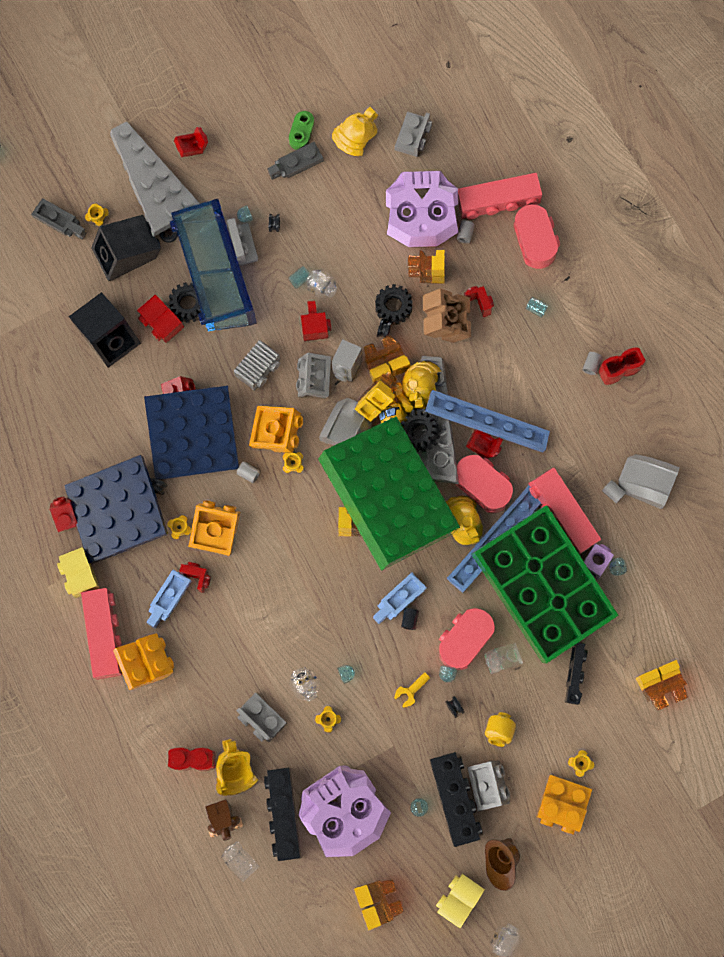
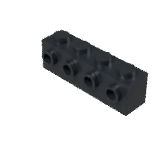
[430,752,483,847]
[264,767,302,861]

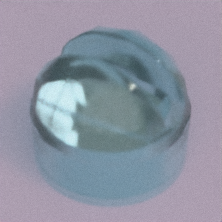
[237,205,253,223]
[609,557,627,576]
[337,665,355,684]
[439,666,457,682]
[410,799,428,817]

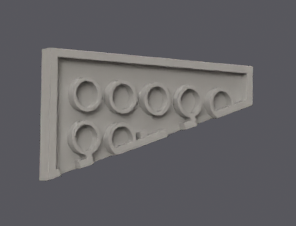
[110,122,202,237]
[409,356,459,484]

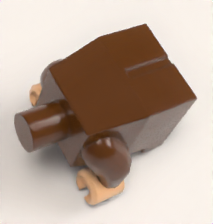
[205,799,243,841]

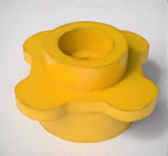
[85,204,109,226]
[282,452,304,473]
[167,515,191,539]
[315,706,341,733]
[568,750,594,777]

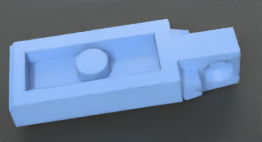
[146,569,192,628]
[373,572,427,624]

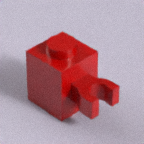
[300,301,332,341]

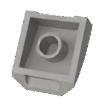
[319,398,376,445]
[618,454,680,509]

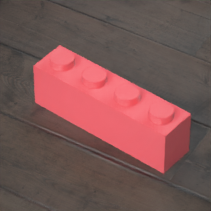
[458,173,542,219]
[528,467,601,554]
[81,588,123,680]

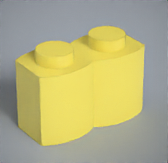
[57,547,100,598]
[436,874,485,928]

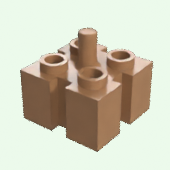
[423,288,471,343]

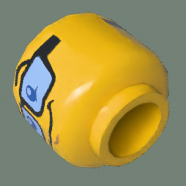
[379,400,407,427]

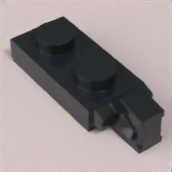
[565,642,588,705]

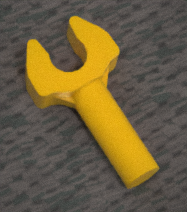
[392,382,413,412]
[394,672,430,708]

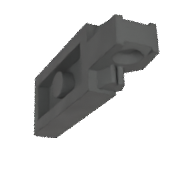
[267,142,324,180]
[31,198,87,240]

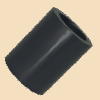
[401,608,419,630]

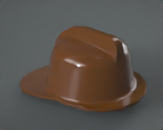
[485,838,520,891]

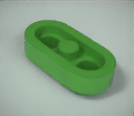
[289,111,314,150]

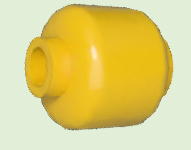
[485,712,516,747]

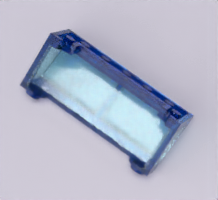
[169,199,257,331]

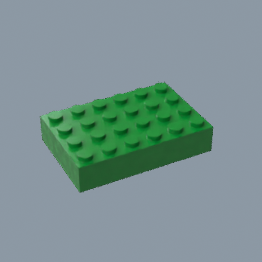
[318,417,460,571]
[471,505,619,664]

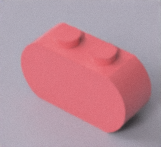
[513,205,560,269]
[455,455,513,513]
[439,608,495,670]

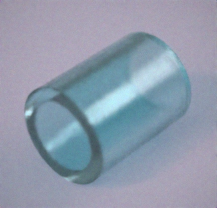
[288,266,311,289]
[525,297,548,318]

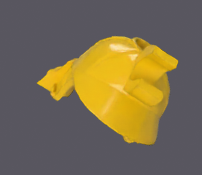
[332,107,378,156]
[402,361,442,409]
[446,495,483,545]
[216,739,258,796]

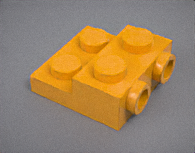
[249,406,303,453]
[188,500,241,556]
[113,633,174,690]
[536,775,592,835]

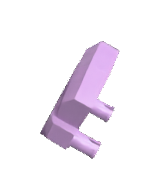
[386,171,458,247]
[298,765,391,857]

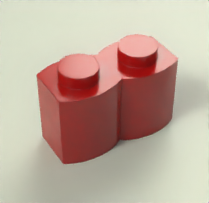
[137,295,184,343]
[598,347,646,385]
[168,747,216,771]

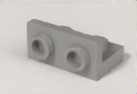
[395,112,432,157]
[227,218,258,266]
[296,353,331,398]
[236,692,287,742]
[467,760,510,811]

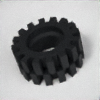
[169,282,207,323]
[375,284,412,325]
[401,411,441,452]

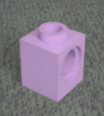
[584,544,614,580]

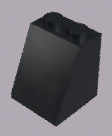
[91,215,161,282]
[68,292,141,368]

